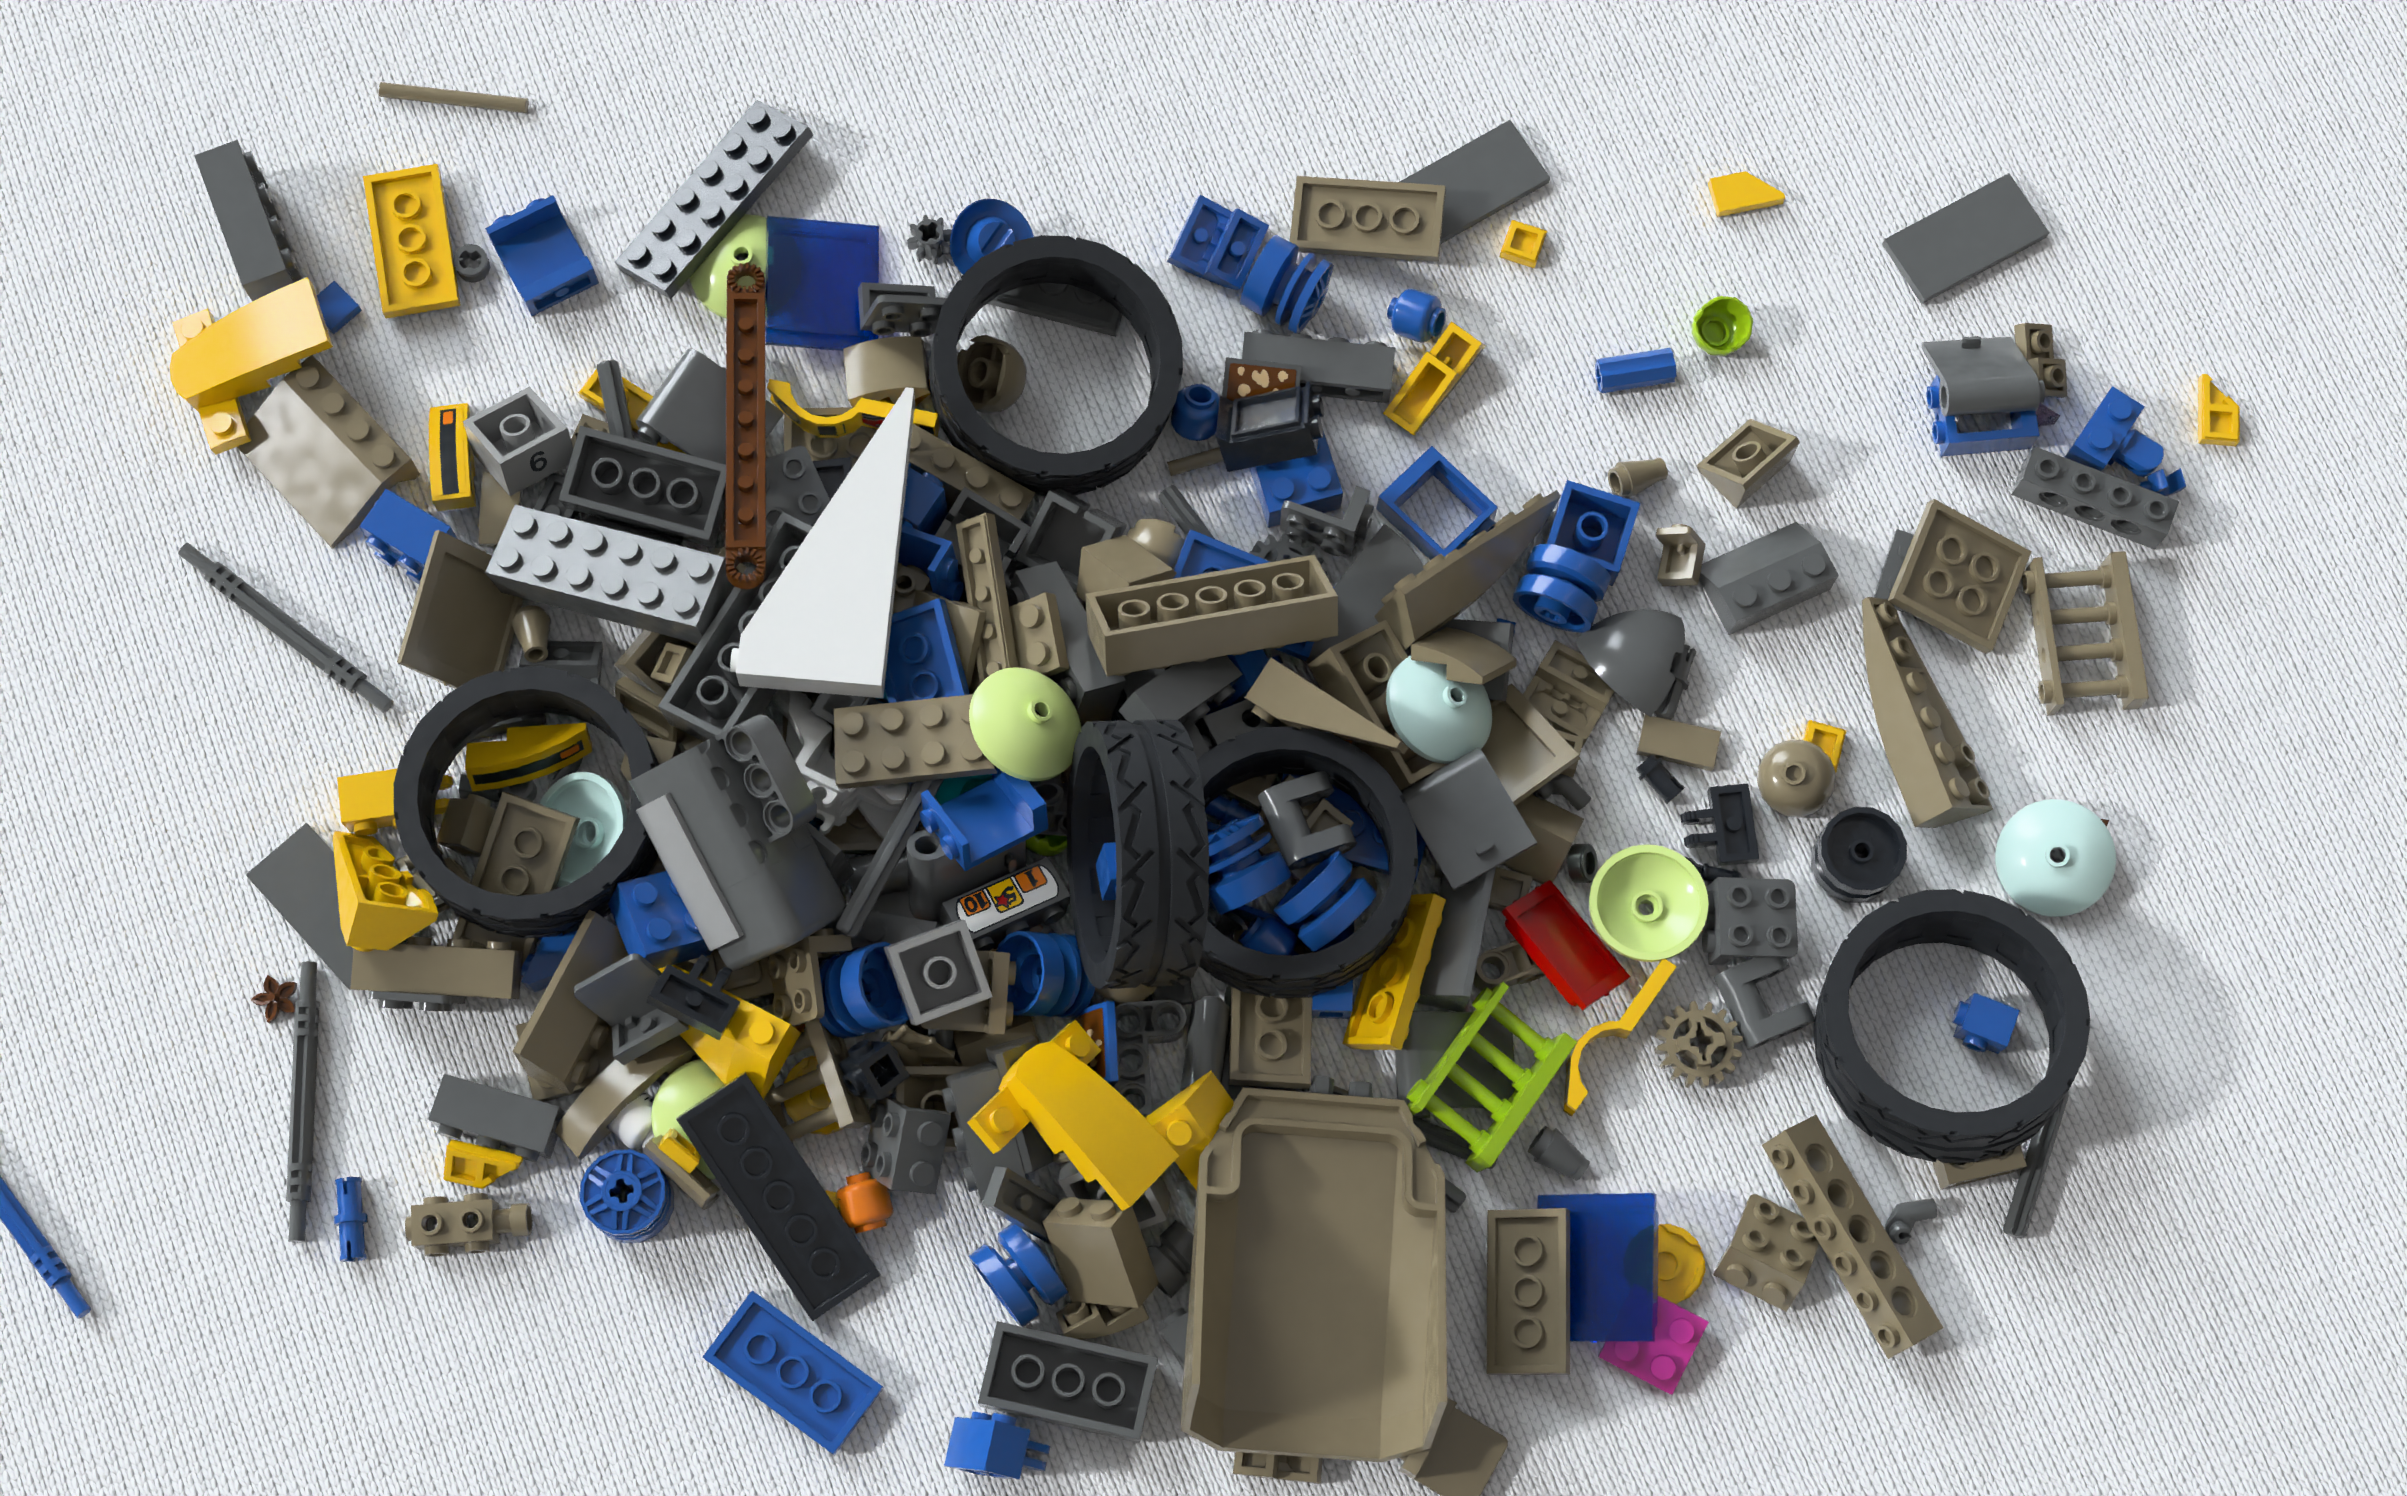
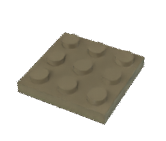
[1888,499,2032,654]

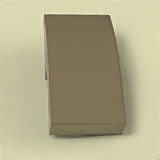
[2014,323,2068,398]
[479,472,522,547]
[1056,1301,1150,1340]

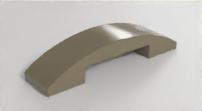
[555,1035,696,1160]

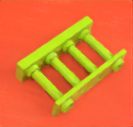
[1406,982,1577,1173]

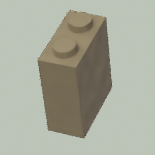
[1043,1197,1159,1308]

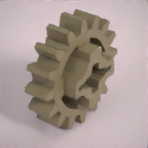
[1654,1001,1743,1089]

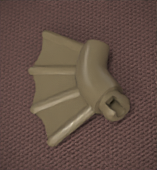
[881,1025,963,1067]

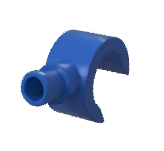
[2138,468,2186,496]

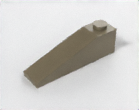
[1245,658,1409,754]

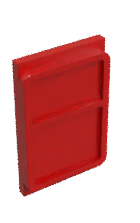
[1501,880,1631,1011]

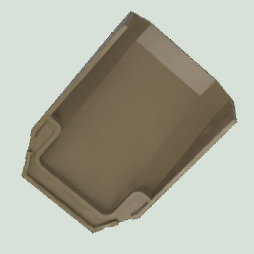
[1181,1087,1447,1462]

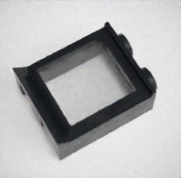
[1216,381,1324,472]

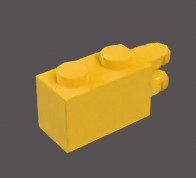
[337,769,453,835]

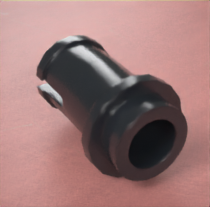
[1636,754,1685,805]

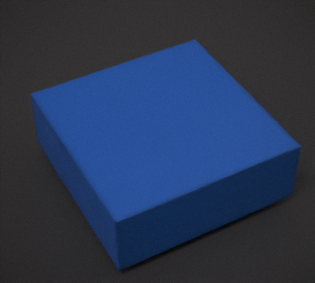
[317,281,362,335]

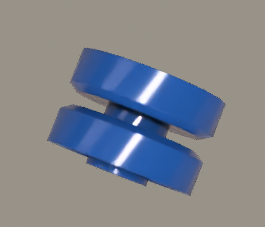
[1512,544,1611,633]
[1274,851,1377,952]
[968,1223,1068,1327]

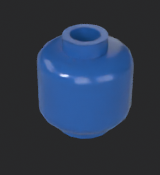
[1387,289,1446,343]
[1171,384,1220,441]
[1238,916,1299,956]

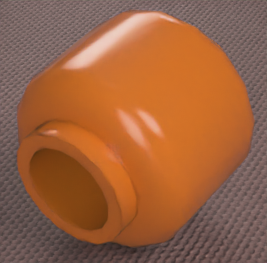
[836,1171,893,1234]

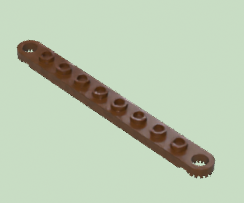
[726,262,766,589]

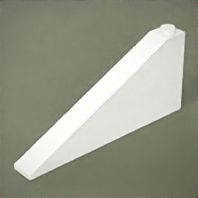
[730,387,915,698]

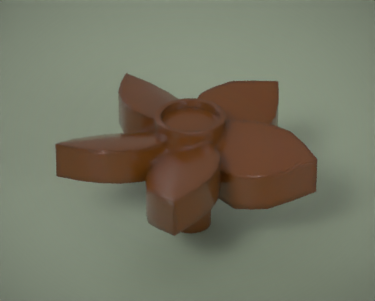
[251,975,297,1024]

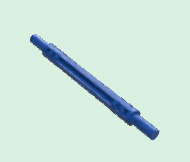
[0,1176,91,1319]

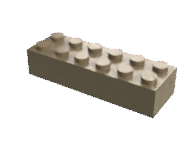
[1085,555,1338,676]

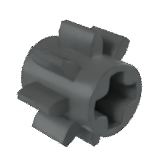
[907,215,952,264]

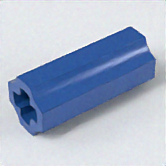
[1595,348,1677,393]

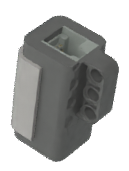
[629,715,847,970]

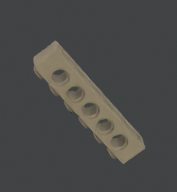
[1762,1115,1943,1359]

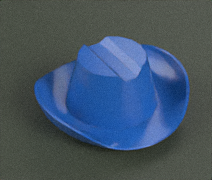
[950,199,1034,275]

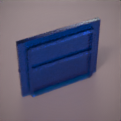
[765,216,879,351]
[1537,1193,1659,1344]

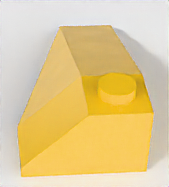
[333,831,439,952]
[658,965,801,1099]
[1145,1070,1234,1191]

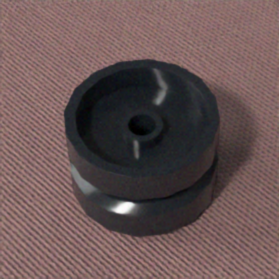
[1811,807,1907,903]

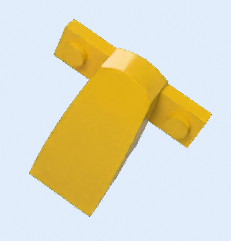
[170,277,333,455]
[967,1020,1179,1211]

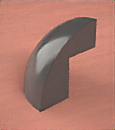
[1575,609,1685,717]

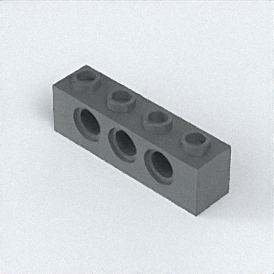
[2011,446,2179,550]

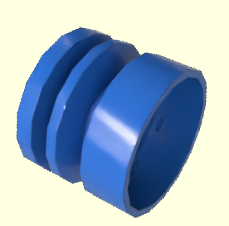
[1240,235,1334,334]
[1208,814,1292,914]
[996,931,1095,1018]
[819,942,909,1039]
[580,1149,674,1243]

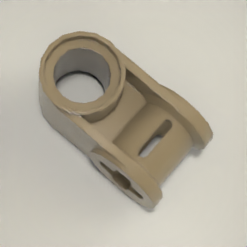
[1473,940,1546,991]

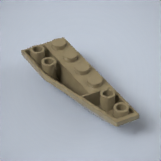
[1374,490,1561,651]
[1862,597,1993,828]

